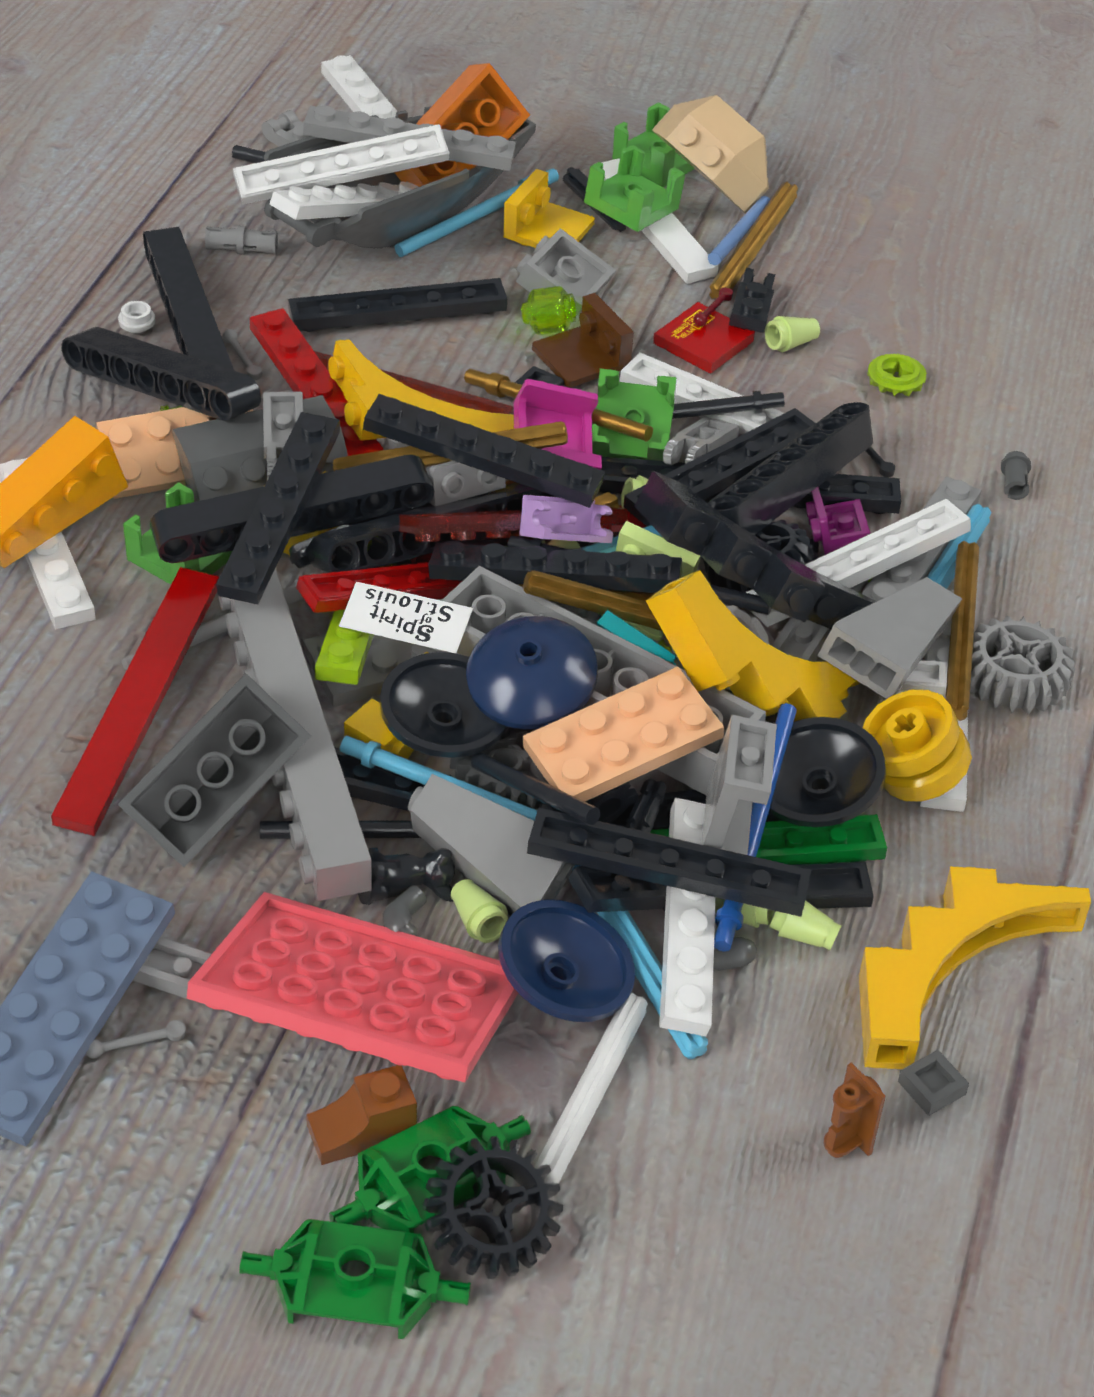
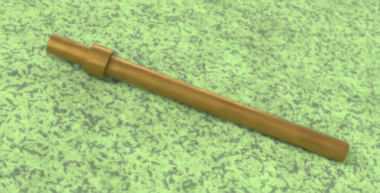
[464,368,653,441]

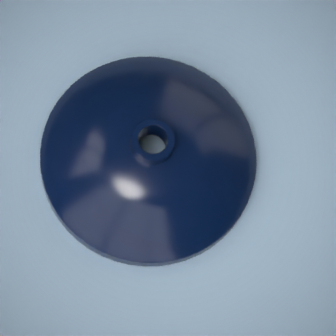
[466,616,598,729]
[498,900,635,1022]

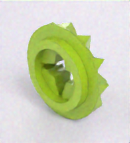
[867,354,927,397]

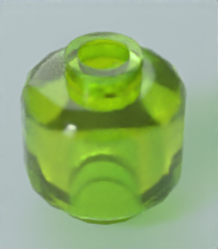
[521,286,577,335]

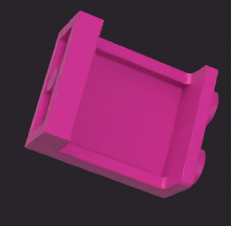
[514,379,602,470]

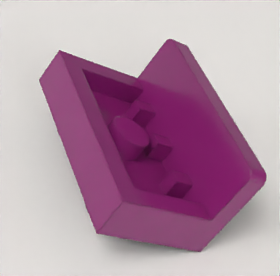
[805,487,871,555]

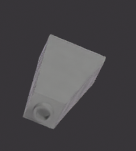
[817,577,962,699]
[408,774,575,916]

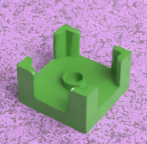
[612,102,694,187]
[584,145,686,232]
[592,368,677,461]
[123,482,232,585]

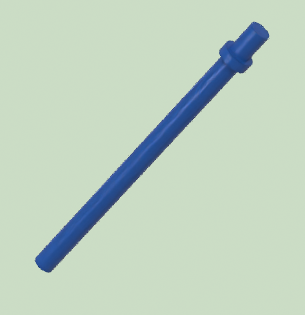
[714,703,797,952]

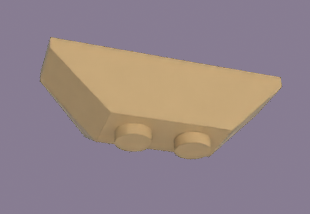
[652,95,769,214]

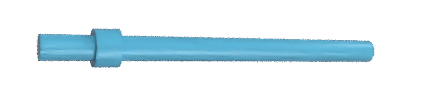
[395,168,559,257]

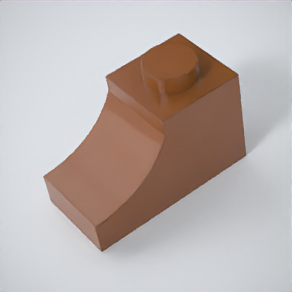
[306,1065,417,1165]

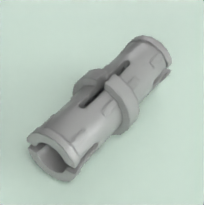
[205,226,278,254]

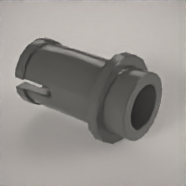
[1001,451,1031,500]

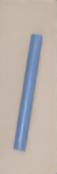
[708,196,770,265]

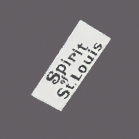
[339,582,473,654]

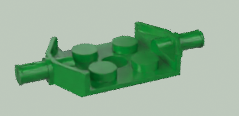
[329,1106,531,1233]
[239,1219,471,1339]

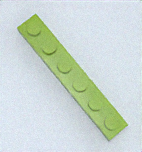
[315,539,398,685]

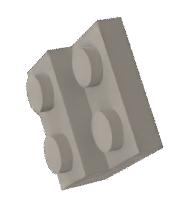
[516,228,616,315]

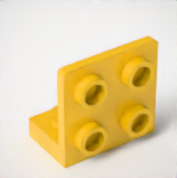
[503,169,595,248]

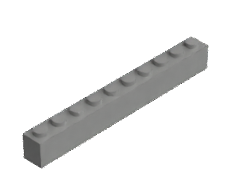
[218,568,372,901]

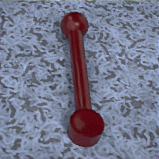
[693,287,733,327]

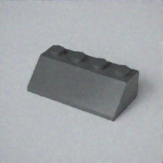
[172,395,348,502]
[118,673,311,867]

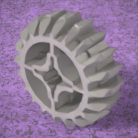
[970,616,1075,714]

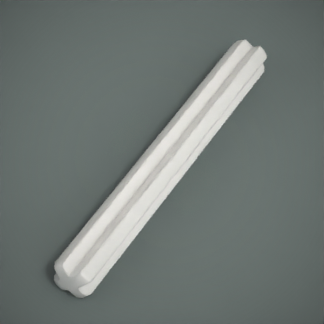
[534,993,648,1184]

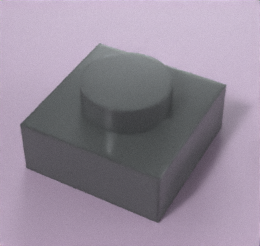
[898,1050,969,1116]

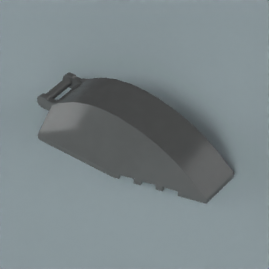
[264,106,536,248]

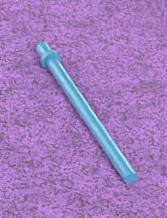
[340,735,538,821]

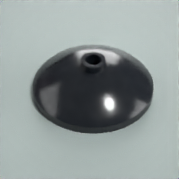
[380,652,508,758]
[769,717,886,827]

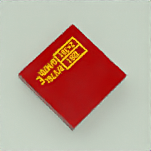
[653,302,755,374]

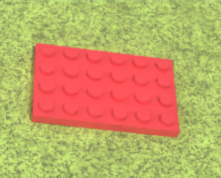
[186,892,518,1083]

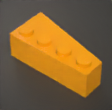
[0,416,128,568]

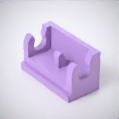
[520,495,613,543]

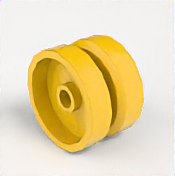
[862,690,972,802]

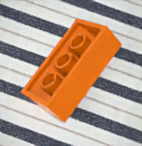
[394,63,530,187]

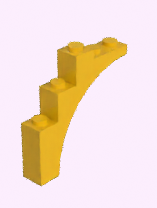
[328,339,514,441]
[646,570,860,722]
[859,866,1091,1069]

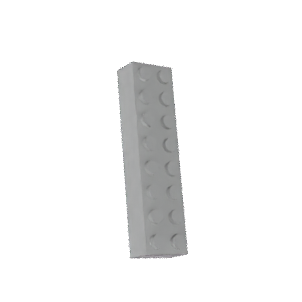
[429,566,766,796]

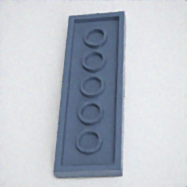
[0,871,175,1147]

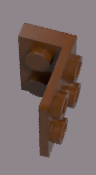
[532,293,634,388]

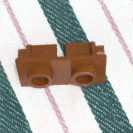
[823,1063,886,1158]

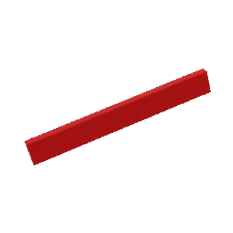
[51,567,219,836]

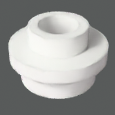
[118,301,155,334]

